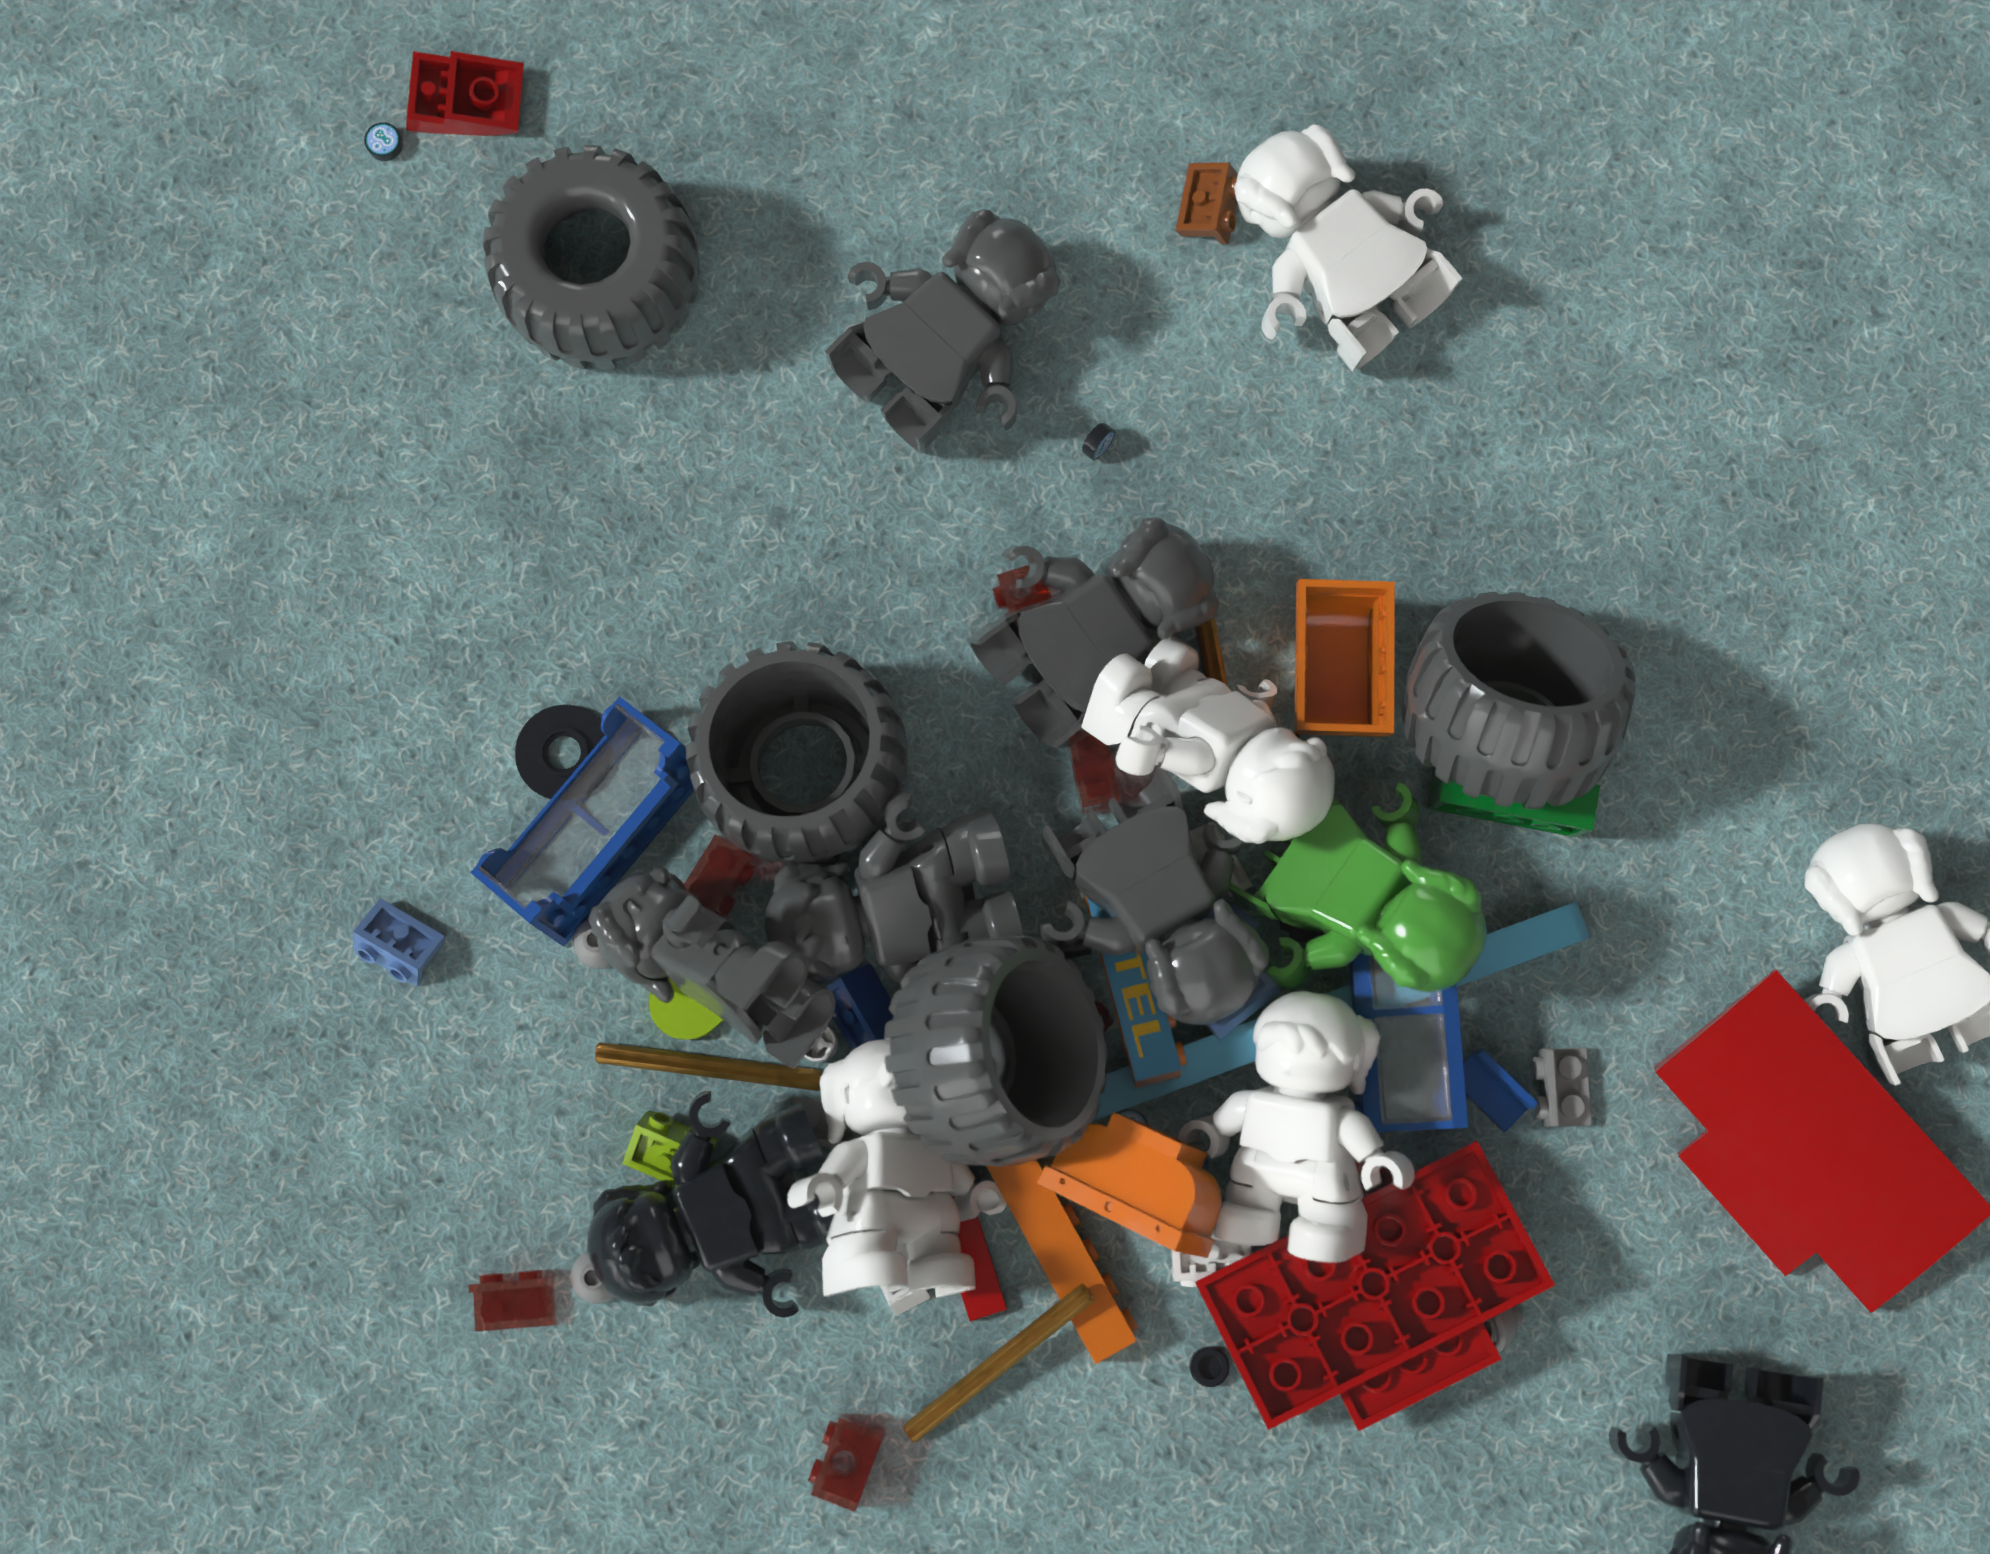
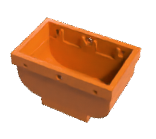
[1294,579,1395,737]
[1037,1112,1222,1258]

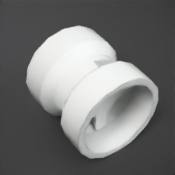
[804,1026,838,1063]

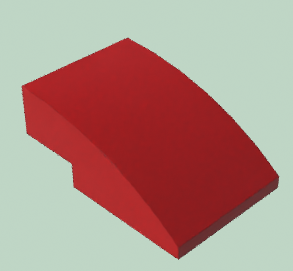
[406,51,524,136]

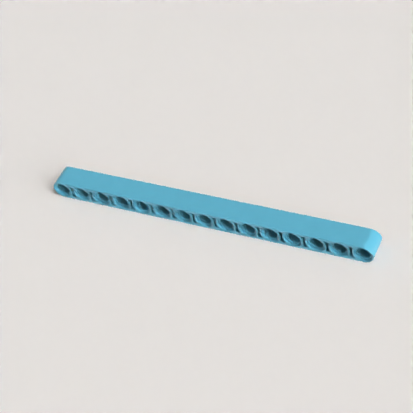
[1093,901,1591,1121]

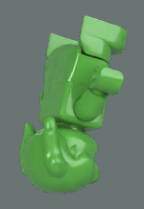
[1229,783,1487,992]

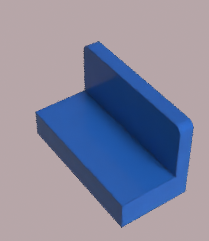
[826,964,894,1050]
[1463,1048,1538,1132]

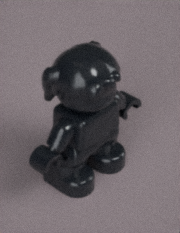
[587,1091,834,1318]
[1609,1354,1860,1554]

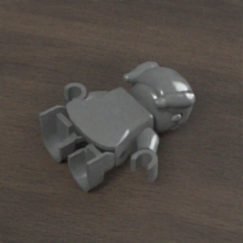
[825,209,1061,453]
[967,517,1219,748]
[1040,766,1269,1025]
[765,790,1024,984]
[589,867,836,1069]

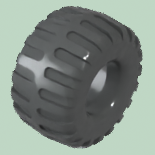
[483,145,699,370]
[1401,592,1636,809]
[686,641,908,865]
[884,936,1108,1166]

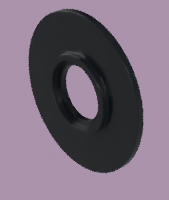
[515,704,613,801]

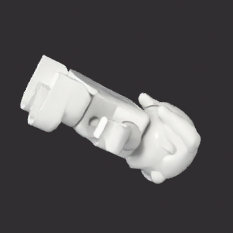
[1234,124,1463,372]
[1081,636,1335,844]
[1804,823,1990,1085]
[1178,991,1414,1262]
[787,1040,1007,1297]

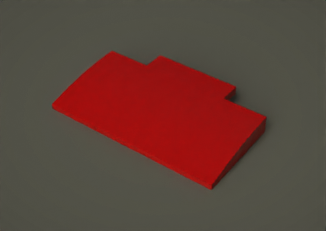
[1654,969,1990,1313]
[1195,1141,1556,1432]

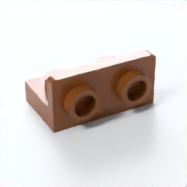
[1176,162,1238,245]

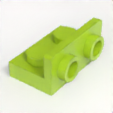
[622,1110,717,1186]

